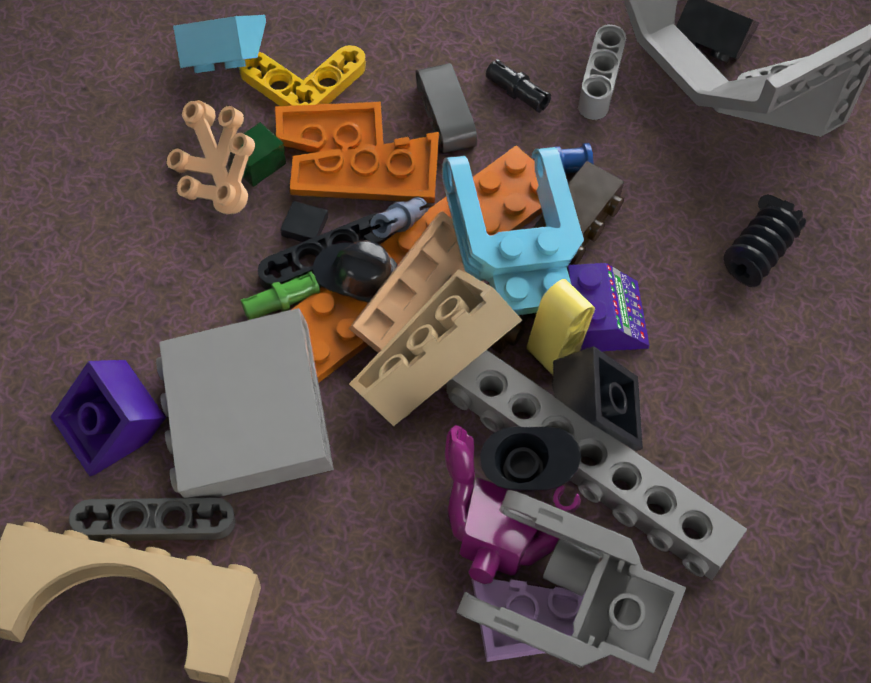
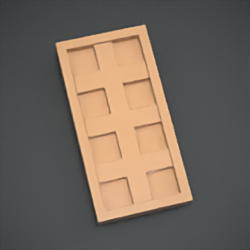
[349,211,484,353]

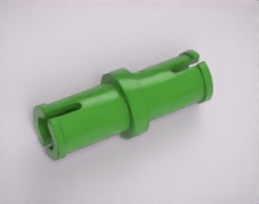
[241,272,320,320]

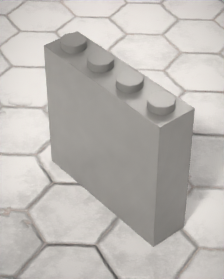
[156,308,334,498]

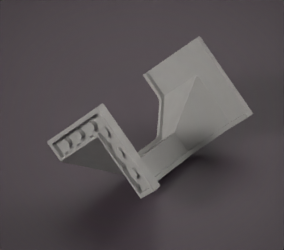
[623,0,871,137]

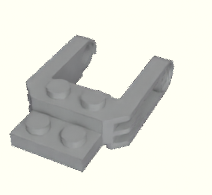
[456,490,686,674]

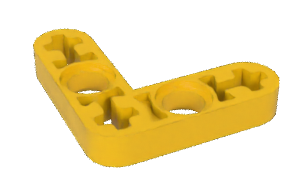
[239,45,366,106]

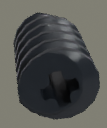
[723,206,801,287]

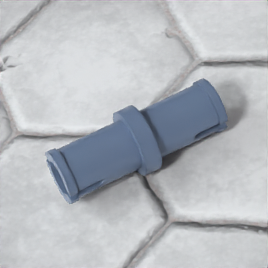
[370,197,429,238]

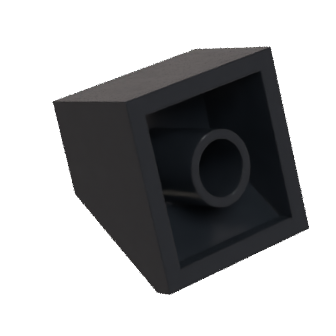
[676,0,759,63]
[552,346,643,451]

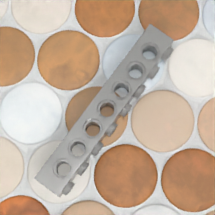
[446,350,747,580]

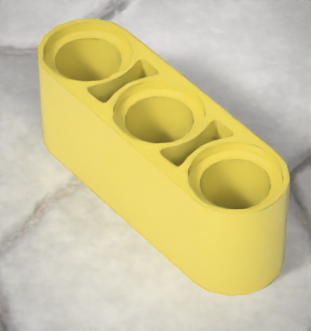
[527,279,595,375]

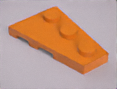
[275,102,383,153]

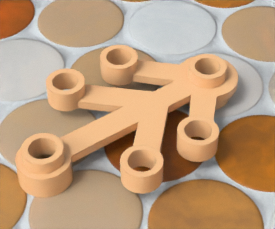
[167,100,255,214]

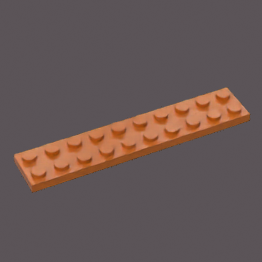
[291,146,542,383]

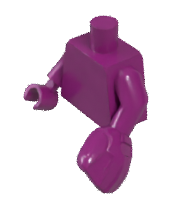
[444,425,580,584]

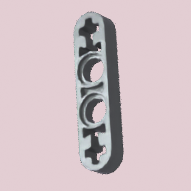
[69,498,236,541]

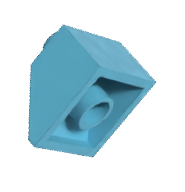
[173,15,266,73]

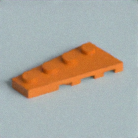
[290,132,439,203]

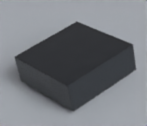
[280,201,328,242]

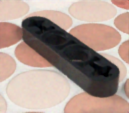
[257,214,393,290]

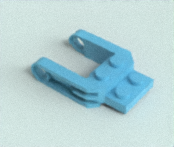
[442,147,584,315]

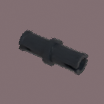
[486,59,551,113]

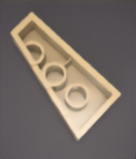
[349,269,522,426]

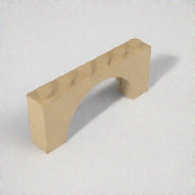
[0,522,261,683]

